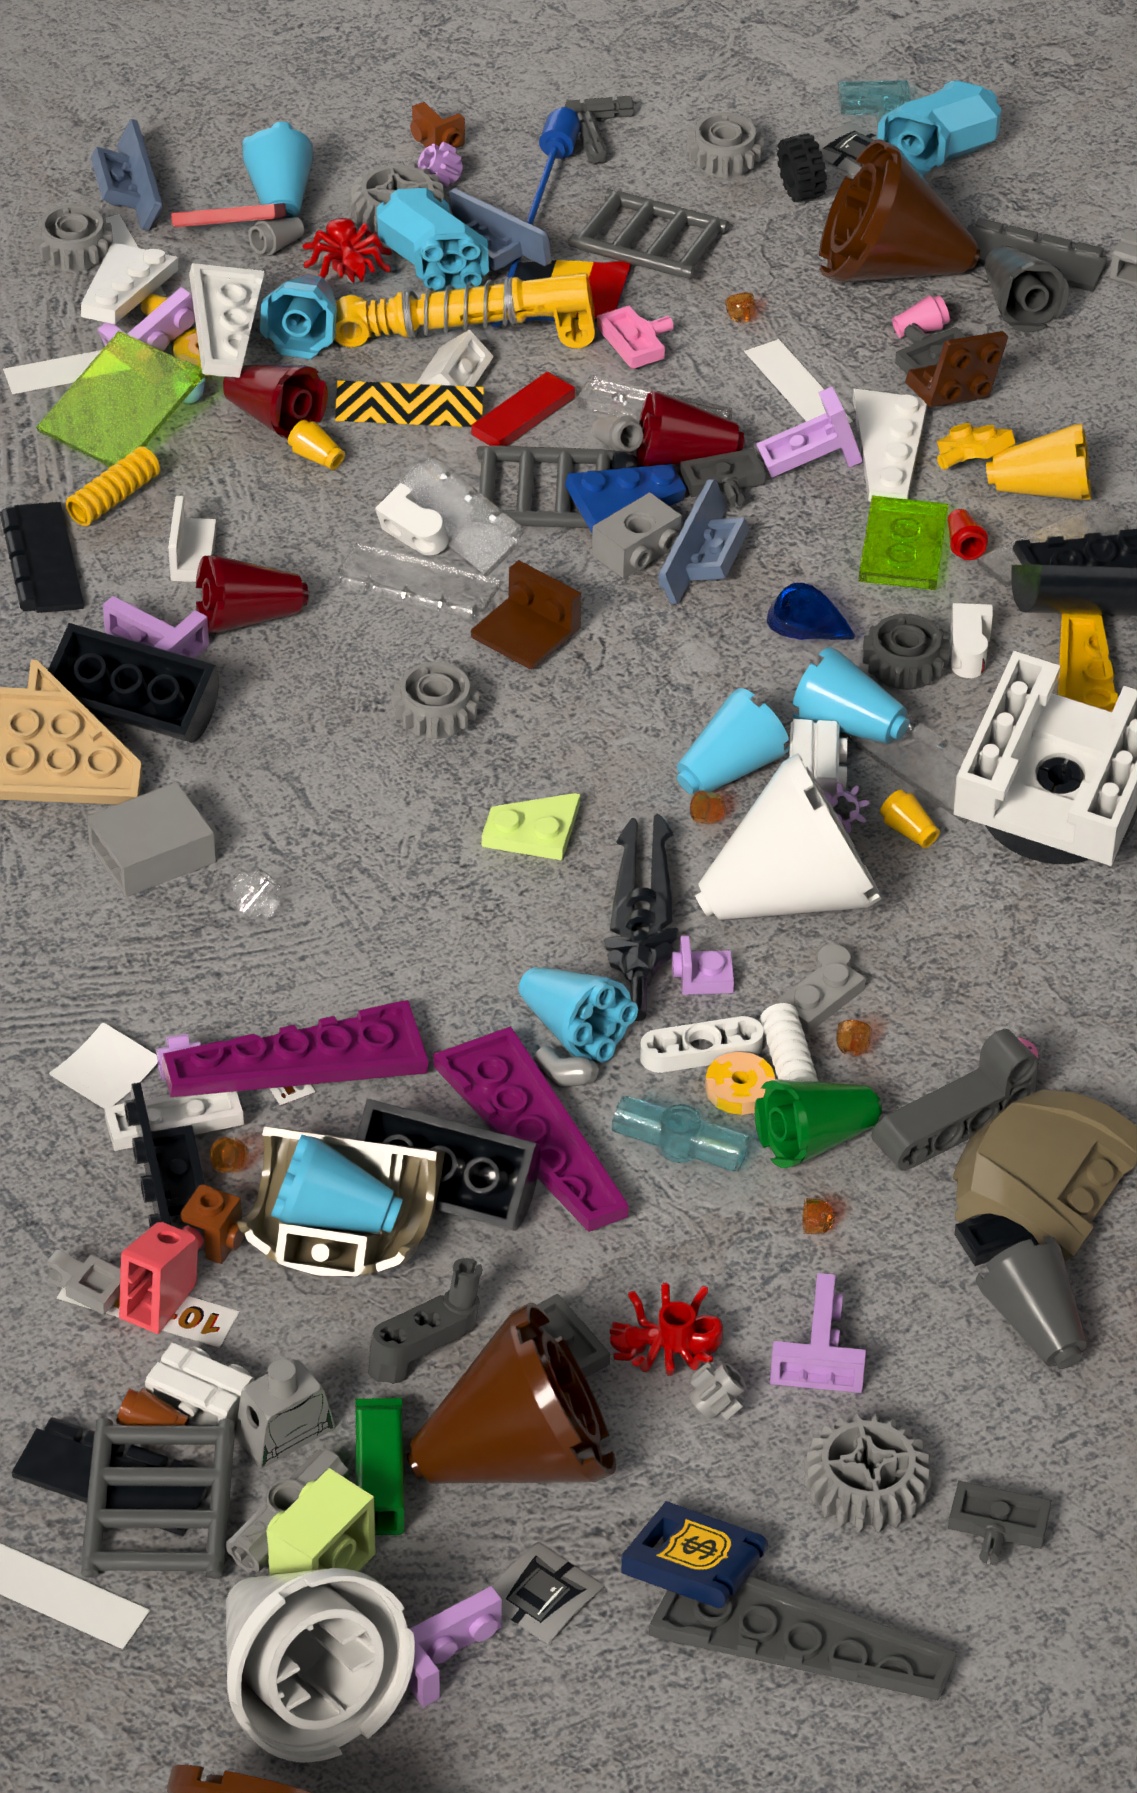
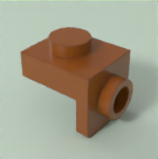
[410,102,465,148]
[181,1184,245,1264]

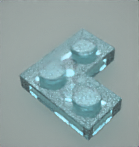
[837,80,911,124]

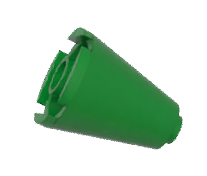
[755,1079,882,1168]

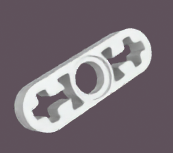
[640,1016,764,1073]

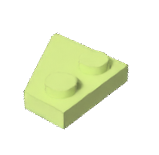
[482,793,580,860]

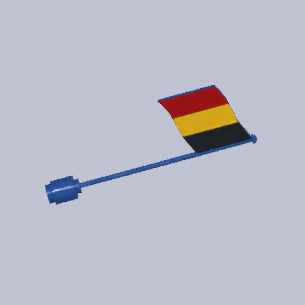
[489,107,631,328]

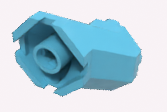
[877,80,1002,175]
[376,188,489,291]

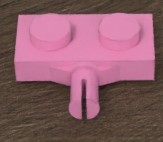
[597,305,673,369]

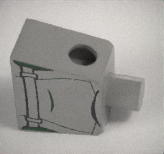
[235,1359,335,1470]

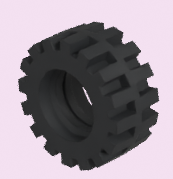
[777,133,827,202]

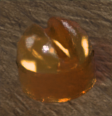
[725,293,756,323]
[690,790,726,824]
[836,1020,872,1057]
[210,1137,249,1173]
[802,1198,835,1235]

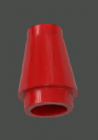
[947,509,988,560]

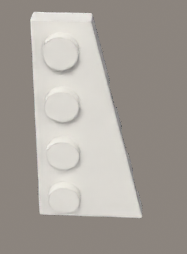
[81,242,178,324]
[189,263,265,378]
[853,389,927,506]

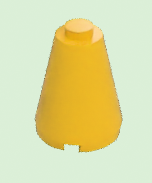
[986,423,1092,501]

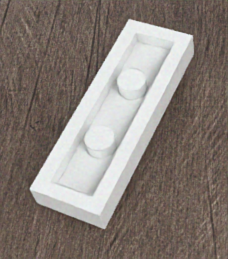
[104,1091,244,1151]

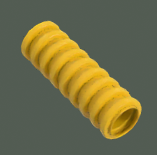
[66,446,160,526]

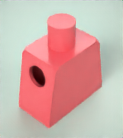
[119,1222,204,1334]

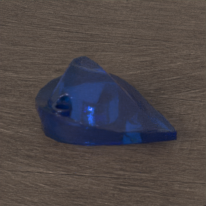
[767,583,855,640]

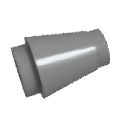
[249,217,304,255]
[592,416,643,453]

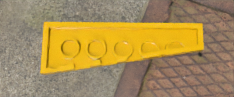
[1054,614,1118,789]

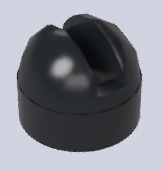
[612,451,639,470]

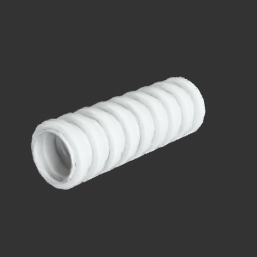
[760,1003,819,1082]

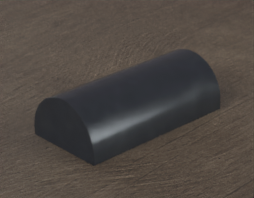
[1011,565,1137,616]
[48,623,219,743]
[356,1098,541,1231]

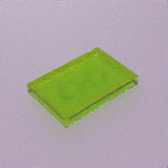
[858,495,949,590]

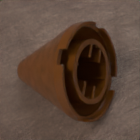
[819,139,980,282]
[407,1302,616,1484]

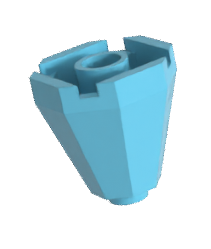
[260,274,337,359]

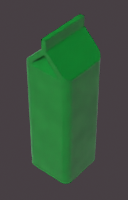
[355,1398,404,1536]

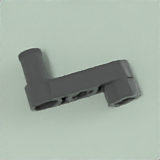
[368,1258,483,1384]

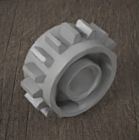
[686,112,764,178]
[33,204,113,272]
[391,662,479,739]

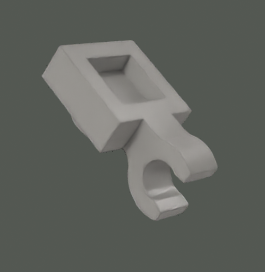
[46,1250,121,1315]

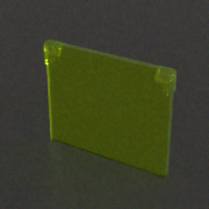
[36,330,205,468]

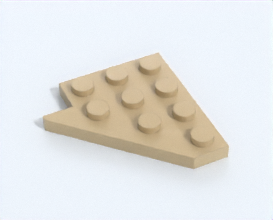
[0,659,143,805]

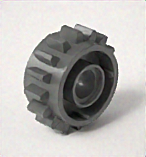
[862,614,950,690]

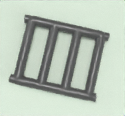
[568,189,730,279]
[471,445,614,528]
[81,1418,235,1579]

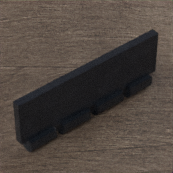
[0,502,84,613]
[11,1417,207,1536]

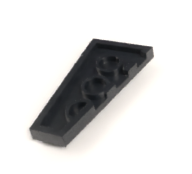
[1012,529,1137,568]

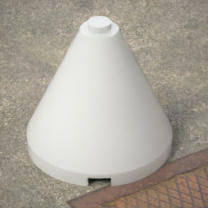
[695,753,882,920]
[226,1568,415,1762]

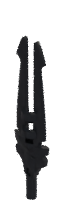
[604,814,679,1021]

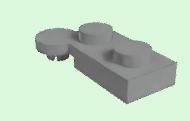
[776,944,866,1034]

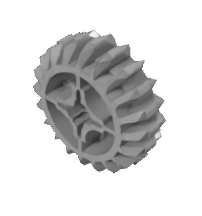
[349,161,446,233]
[804,1413,931,1533]

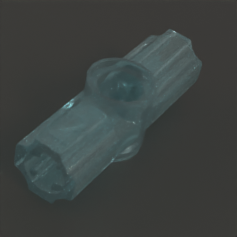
[612,1096,749,1172]

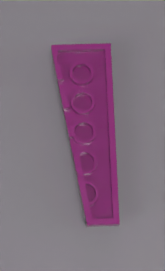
[162,1000,429,1097]
[433,1026,629,1232]

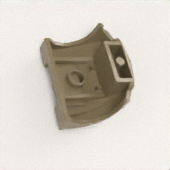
[953,1089,1137,1262]
[237,1127,445,1276]

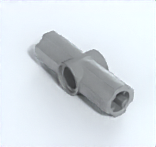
[226,1448,349,1573]

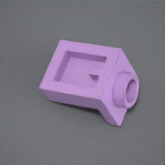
[672,936,734,995]

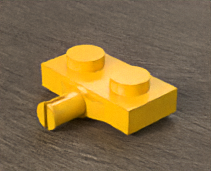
[936,423,1016,470]

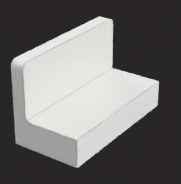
[416,329,494,387]
[168,496,217,582]

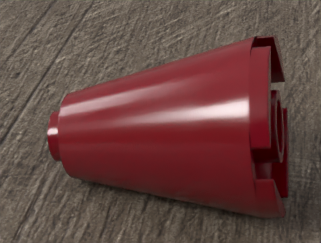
[223,365,328,440]
[636,391,744,466]
[196,554,309,634]

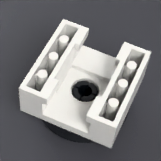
[953,651,1137,866]

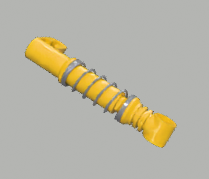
[335,273,595,348]

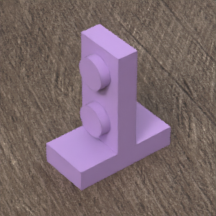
[97,287,195,388]
[756,387,863,478]
[103,596,209,659]
[770,1273,866,1393]
[407,1586,502,1707]

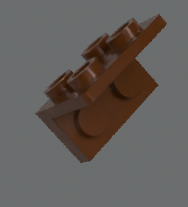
[905,331,1008,407]
[471,560,581,669]

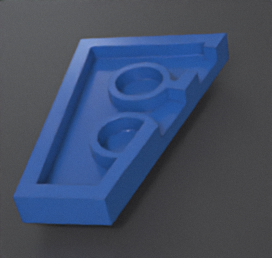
[565,464,686,532]

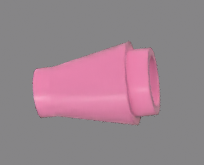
[892,295,950,338]

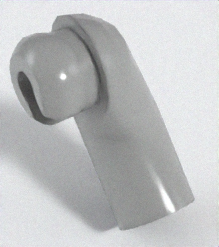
[534,1046,599,1087]

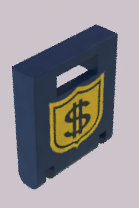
[621,1501,768,1608]

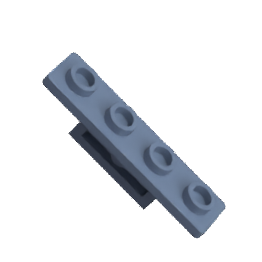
[91,119,163,231]
[449,188,552,271]
[659,479,750,604]

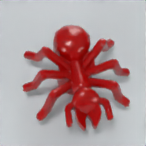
[302,218,392,283]
[610,1283,723,1376]

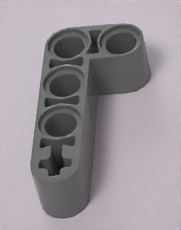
[871,1029,1039,1170]

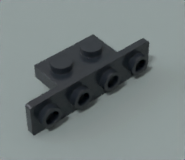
[124,1082,205,1228]

